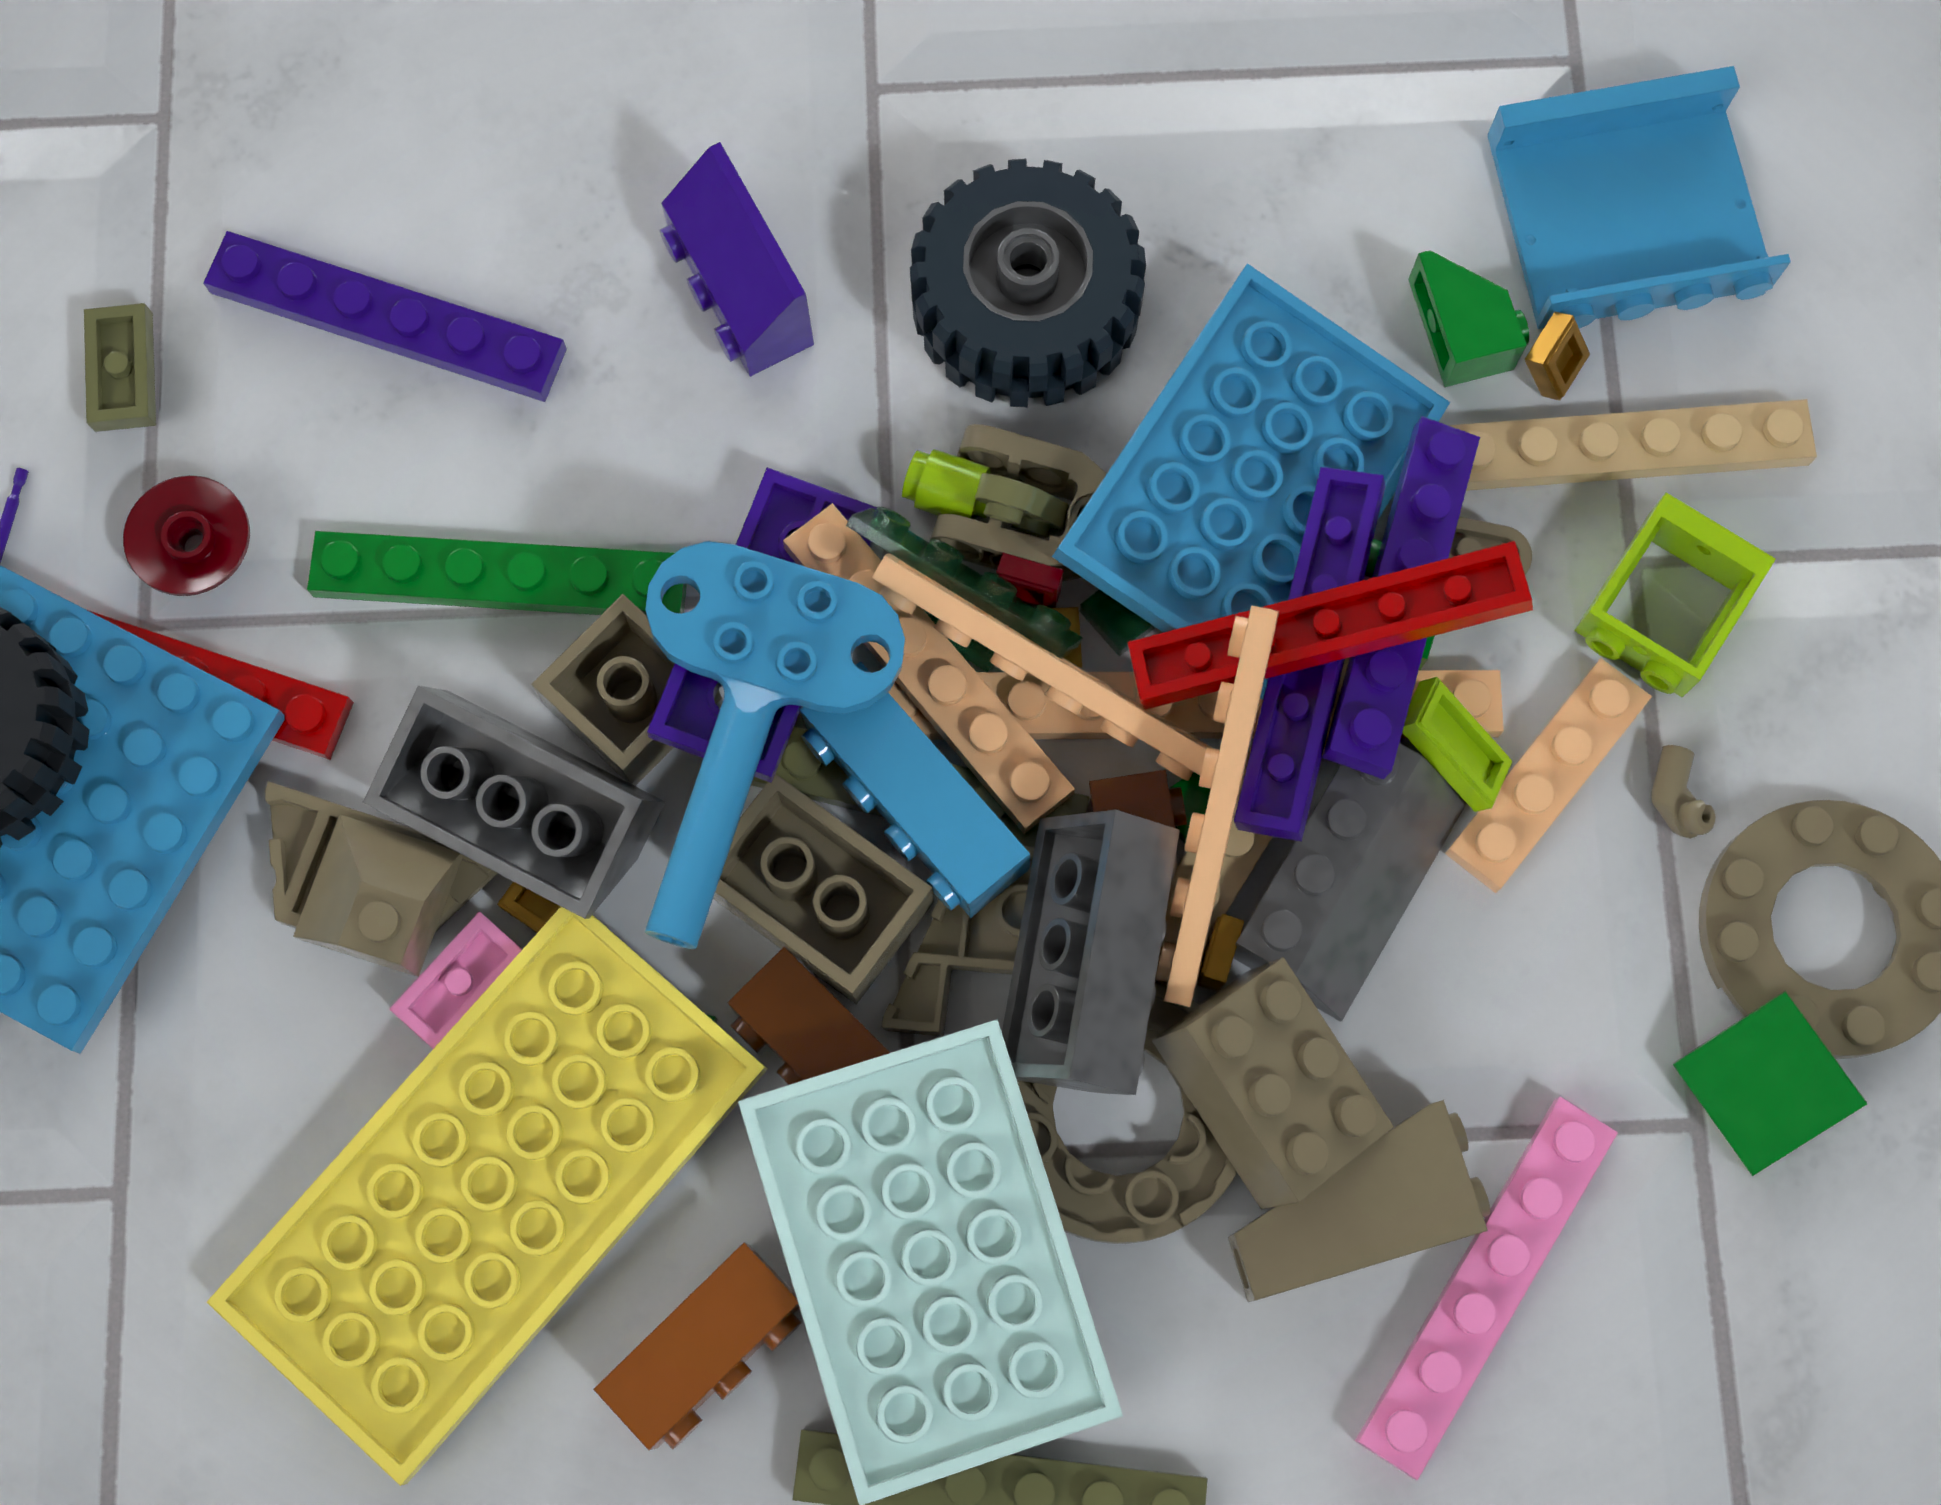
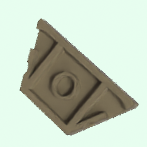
[265,781,498,932]

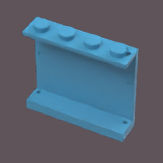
[1487,66,1791,329]

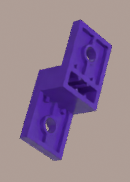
[647,467,884,783]

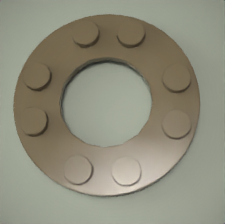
[1699,800,1941,1059]
[1017,982,1237,1244]

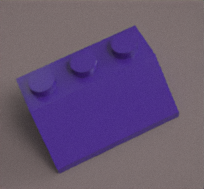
[659,142,814,377]

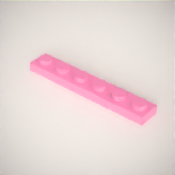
[1355,1097,1618,1480]

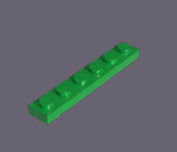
[307,531,687,616]

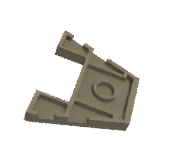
[881,846,1035,1036]

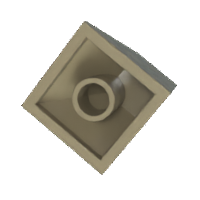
[293,815,463,977]

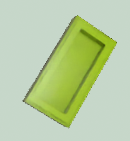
[1402,677,1512,812]

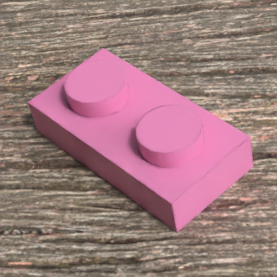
[389,911,522,1049]

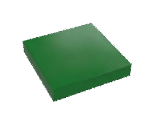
[1673,990,1867,1176]

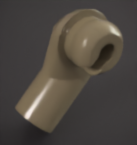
[1651,745,1716,839]

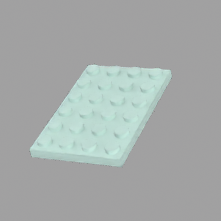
[738,1019,1123,1505]

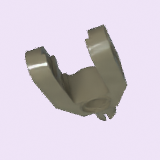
[930,424,1107,581]

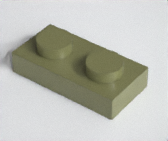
[84,303,156,432]

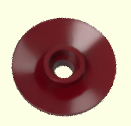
[123,475,250,596]

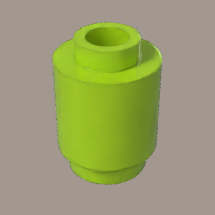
[902,449,990,520]

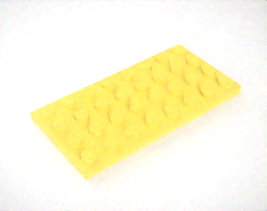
[206,907,768,1486]

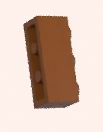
[593,1242,802,1451]

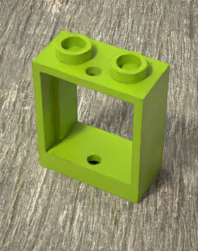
[1574,492,1776,697]

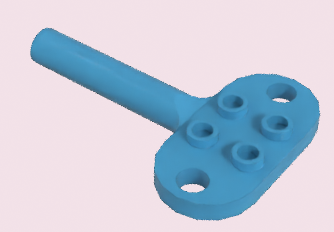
[645,541,905,949]

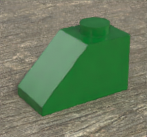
[1408,250,1529,388]

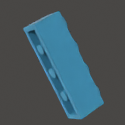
[800,661,1030,918]

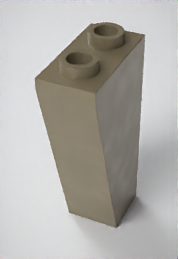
[1228,1100,1491,1302]

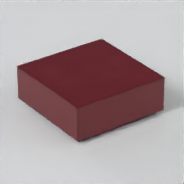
[995,552,1064,609]

